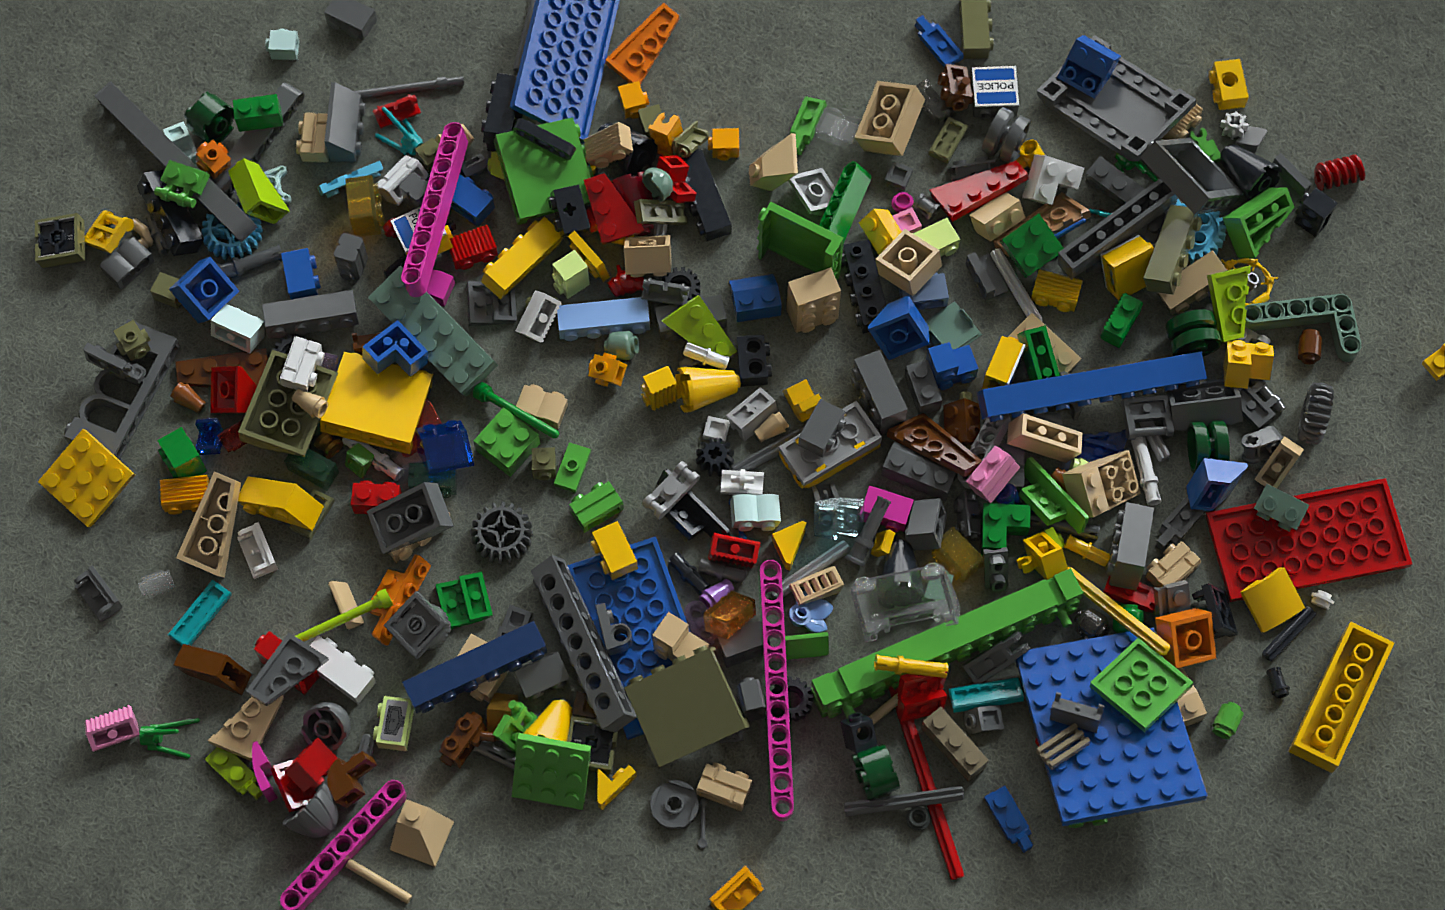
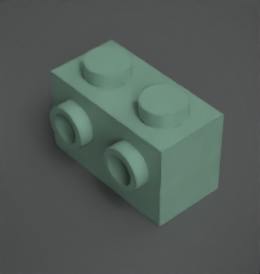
[1254,484,1309,532]

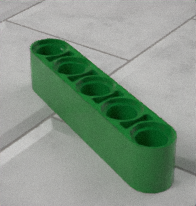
[819,161,871,244]

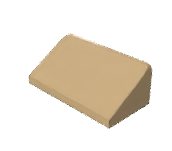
[328,581,364,630]

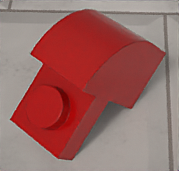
[657,155,697,203]

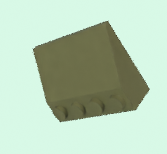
[238,349,338,457]

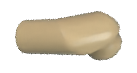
[133,219,153,249]

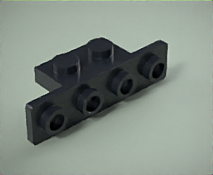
[657,469,730,541]

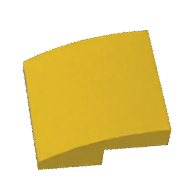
[1240,567,1305,633]

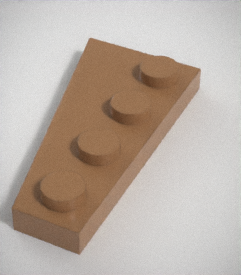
[993,193,1091,257]

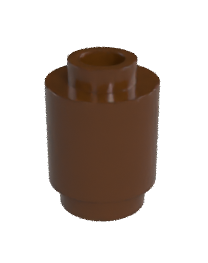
[1298,329,1322,365]

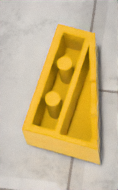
[238,476,324,531]

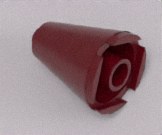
[611,172,654,236]

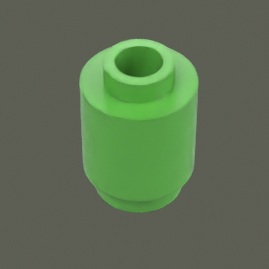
[1212,702,1244,739]

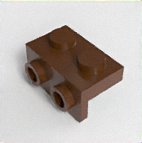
[943,398,981,446]

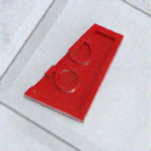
[584,173,646,245]

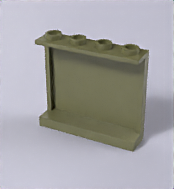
[624,645,750,767]

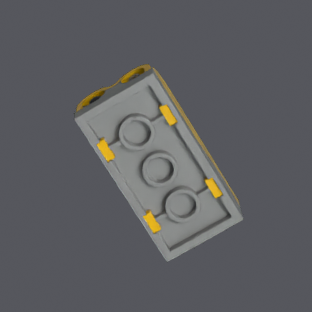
[779,401,882,489]

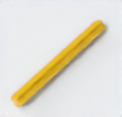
[1068,567,1170,656]

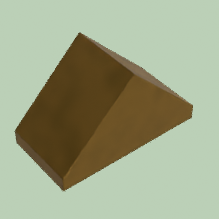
[487,693,519,741]

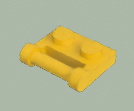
[85,210,134,254]

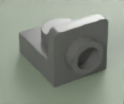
[964,705,1004,735]

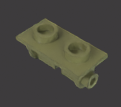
[672,121,709,157]

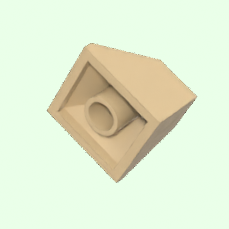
[749,133,798,191]
[390,799,454,867]

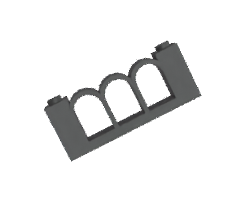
[64,319,180,460]

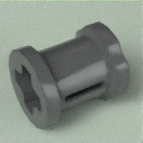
[912,193,941,222]

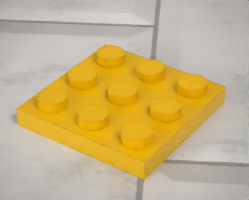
[38,429,136,527]

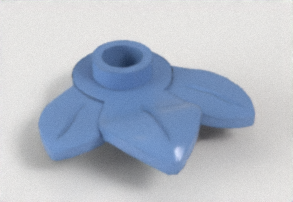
[789,590,833,633]

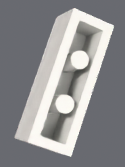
[310,635,376,704]

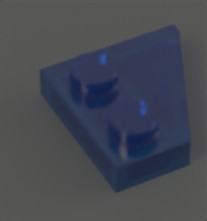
[1075,429,1127,462]

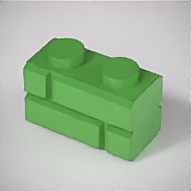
[569,481,624,533]

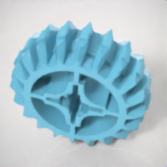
[201,202,263,260]

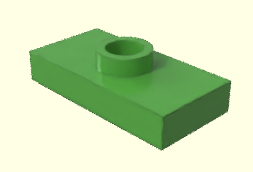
[554,442,591,493]

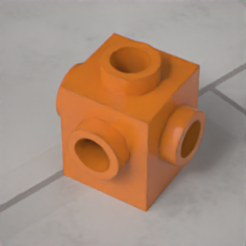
[196,140,231,179]

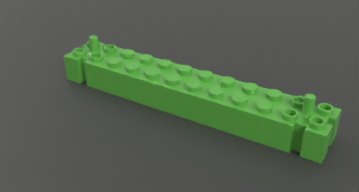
[811,568,1084,718]

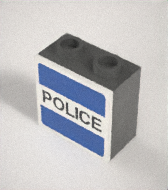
[970,66,1019,119]

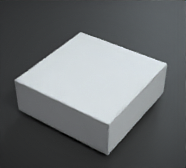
[703,416,730,444]

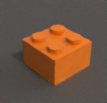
[1155,608,1216,668]

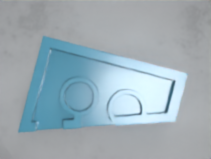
[318,161,383,198]

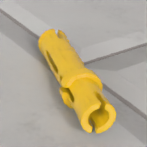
[874,654,948,678]

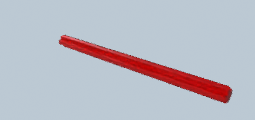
[889,687,964,880]

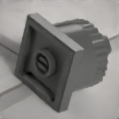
[384,591,451,659]

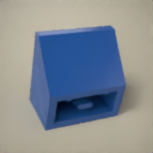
[1057,35,1121,99]
[1186,458,1248,511]

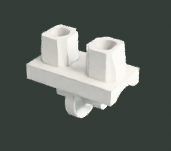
[721,469,764,495]

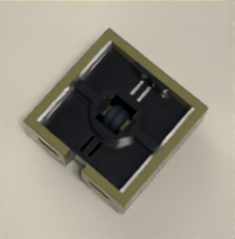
[35,213,85,268]
[567,716,619,774]

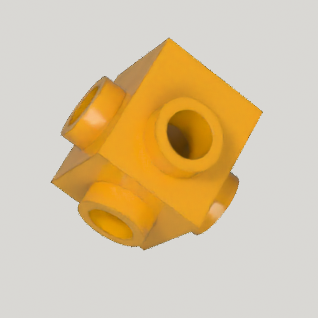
[588,352,627,387]

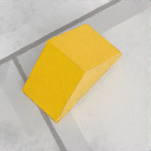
[772,521,807,571]

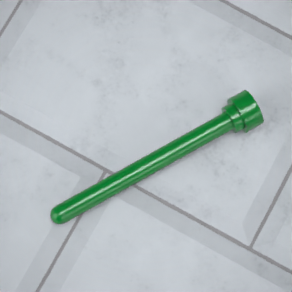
[473,382,559,439]

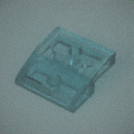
[814,498,865,540]

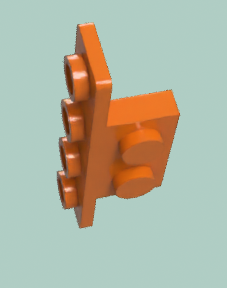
[369,554,431,646]

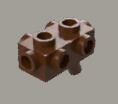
[938,64,974,111]
[439,711,496,768]

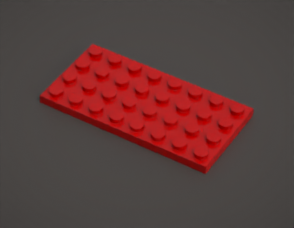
[1205,478,1412,602]

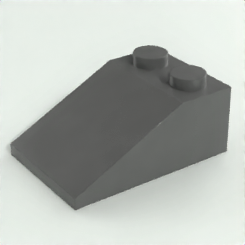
[367,482,454,554]

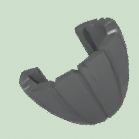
[282,782,338,838]

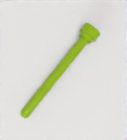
[295,588,393,642]

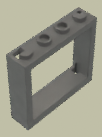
[1141,138,1243,215]

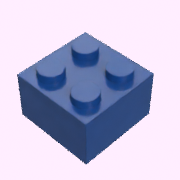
[169,257,239,324]

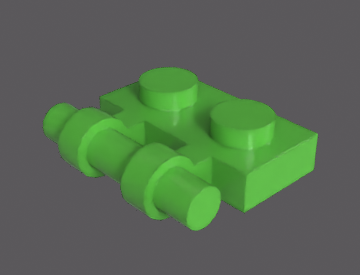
[154,160,210,208]
[493,700,538,754]

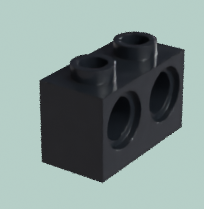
[1294,188,1338,238]
[737,335,772,387]

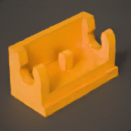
[648,113,683,156]
[710,866,764,910]

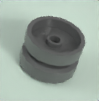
[982,107,1031,163]

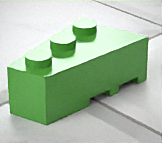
[1222,187,1295,258]

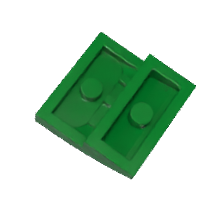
[435,572,493,629]

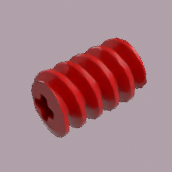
[1314,154,1366,191]

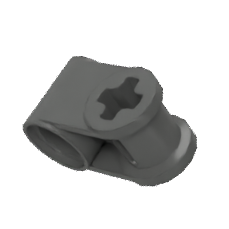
[1241,426,1284,464]

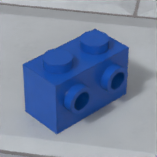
[451,174,495,227]
[281,248,321,300]

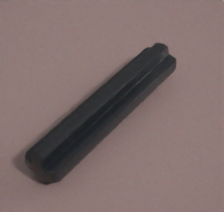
[1262,606,1316,662]

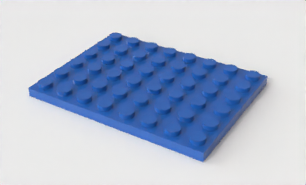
[1015,627,1207,826]

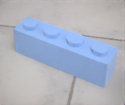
[557,297,650,341]

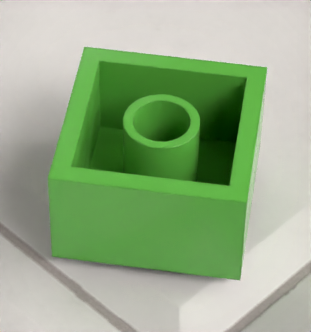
[473,407,540,477]

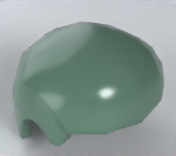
[642,167,673,203]

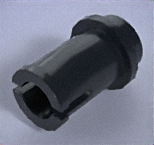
[1266,666,1290,699]

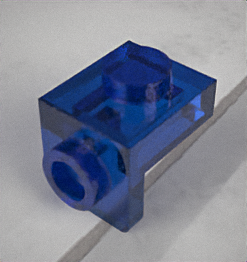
[195,418,225,455]

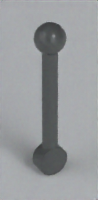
[698,798,708,848]

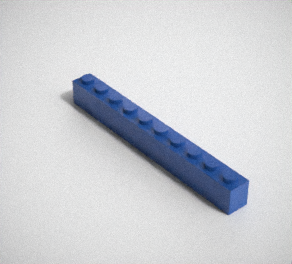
[977,352,1207,422]

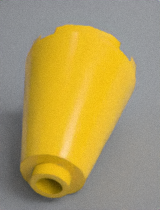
[675,367,741,413]
[523,700,573,741]

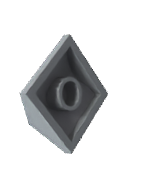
[788,168,835,216]

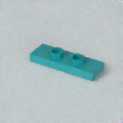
[168,580,232,646]
[948,677,1024,713]

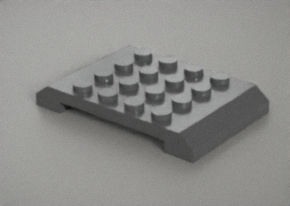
[1037,35,1196,161]

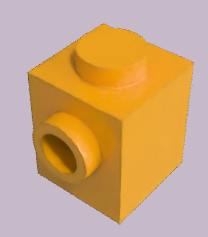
[618,81,649,119]
[708,128,739,160]

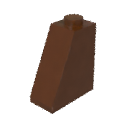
[173,644,252,695]

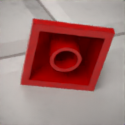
[211,366,257,413]

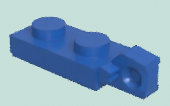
[915,15,964,68]
[984,786,1033,853]

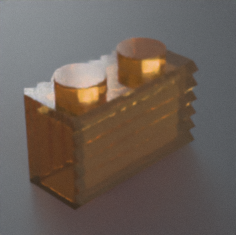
[704,590,756,640]

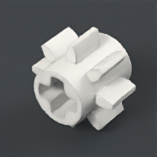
[1220,111,1249,140]

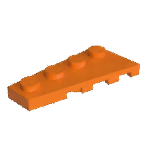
[605,3,679,85]

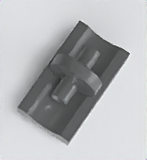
[983,547,1008,592]

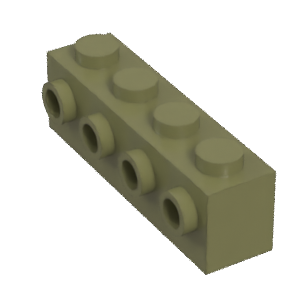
[1144,205,1202,295]

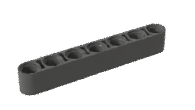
[210,83,305,198]

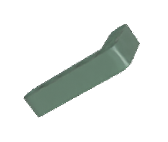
[1245,294,1361,362]

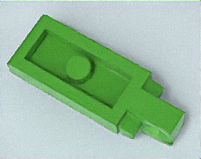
[790,97,827,155]

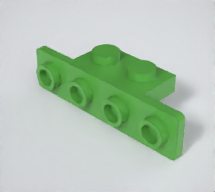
[1019,457,1089,534]

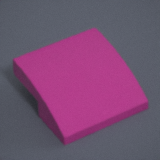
[252,741,278,803]

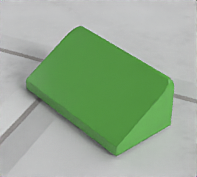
[785,632,829,660]

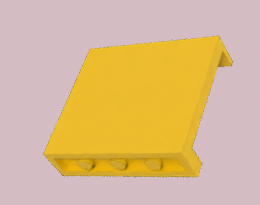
[320,352,433,454]

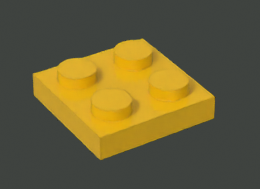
[568,231,610,282]

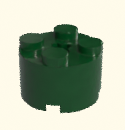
[184,92,235,144]
[851,744,900,800]

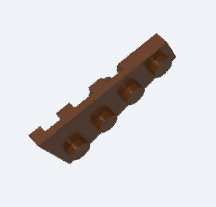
[175,348,268,387]
[887,413,982,477]

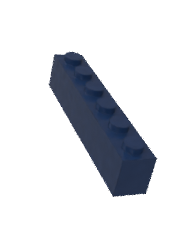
[402,621,547,714]

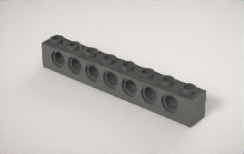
[530,555,637,733]

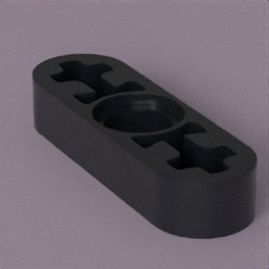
[513,118,576,160]

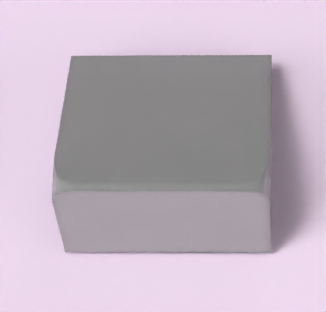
[1235,126,1268,153]

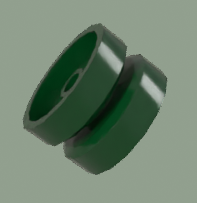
[1165,309,1222,356]
[1187,421,1230,473]

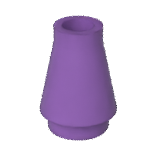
[699,579,734,611]

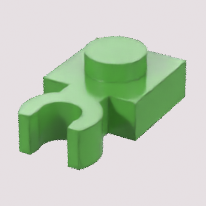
[1189,128,1221,163]

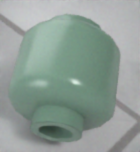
[604,331,639,361]

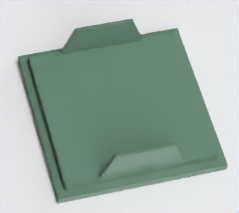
[925,301,982,349]

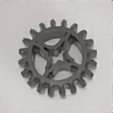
[1297,382,1334,445]
[470,501,533,564]

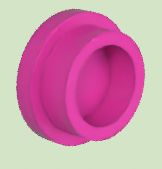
[892,192,914,213]

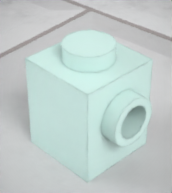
[265,29,299,60]

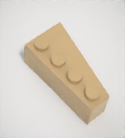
[176,471,241,577]

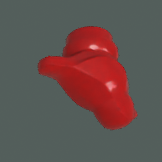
[607,265,644,298]

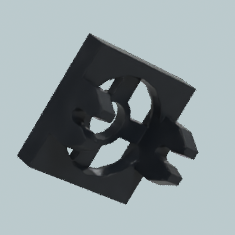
[1192,583,1238,639]

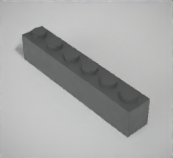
[1057,179,1178,280]

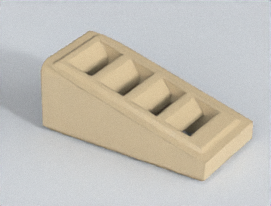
[789,566,844,606]

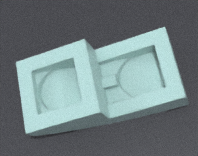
[163,122,198,163]

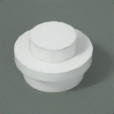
[1311,590,1334,610]

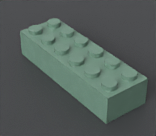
[368,266,498,397]

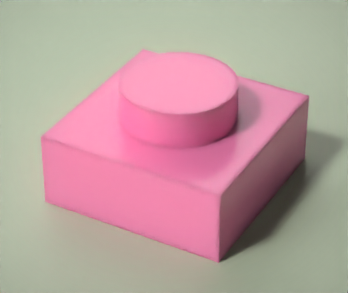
[892,207,922,233]

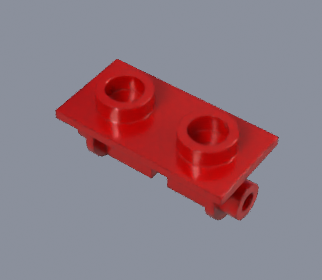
[373,94,421,128]

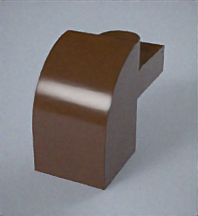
[327,751,377,808]

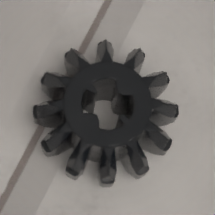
[696,437,734,477]

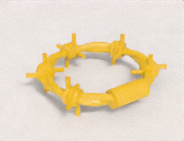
[1221,258,1278,307]

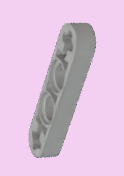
[957,415,1011,489]

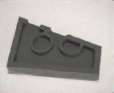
[246,633,329,706]

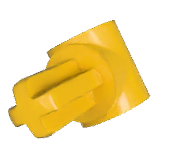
[1015,140,1045,169]

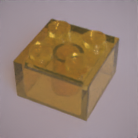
[345,175,385,237]

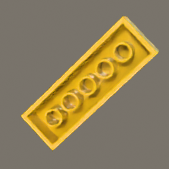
[1288,622,1394,773]

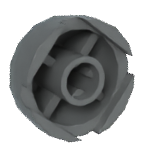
[301,702,351,751]

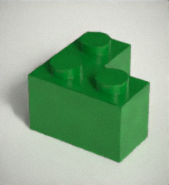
[157,427,207,478]
[980,503,1030,556]

